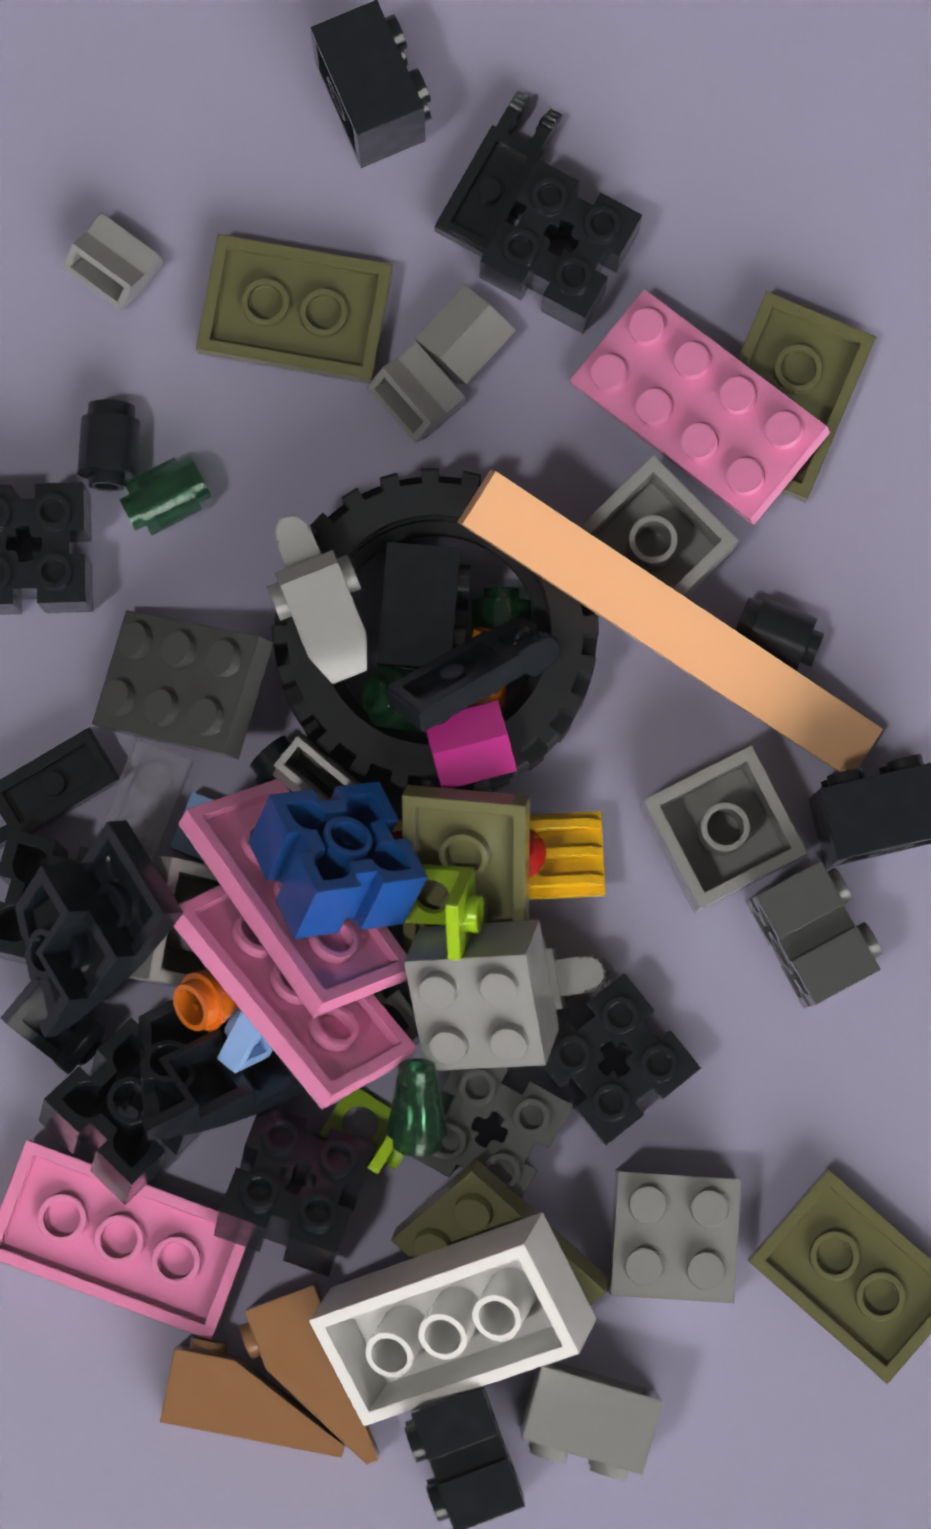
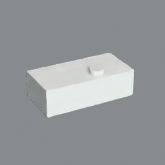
[309,1212,597,1426]

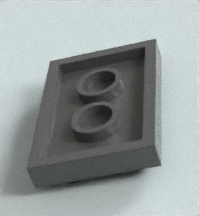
[92,610,273,759]

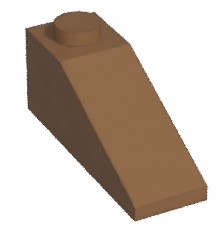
[239,1282,380,1465]
[160,1337,345,1458]

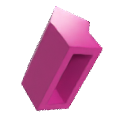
[426,700,517,789]

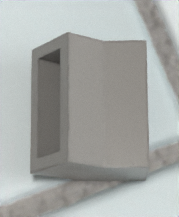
[63,212,163,311]
[414,284,516,384]
[367,342,465,443]
[273,735,362,801]

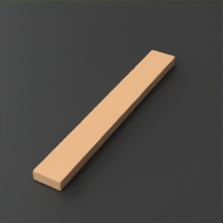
[458,470,883,772]

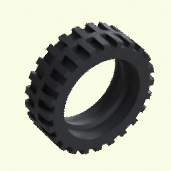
[271,468,599,794]

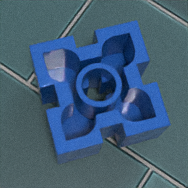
[248,781,427,939]

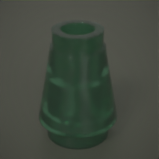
[386,1058,448,1156]

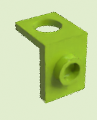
[404,864,484,961]
[319,1088,414,1175]

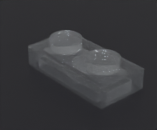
[95,737,194,856]

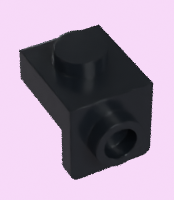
[0,980,106,1074]

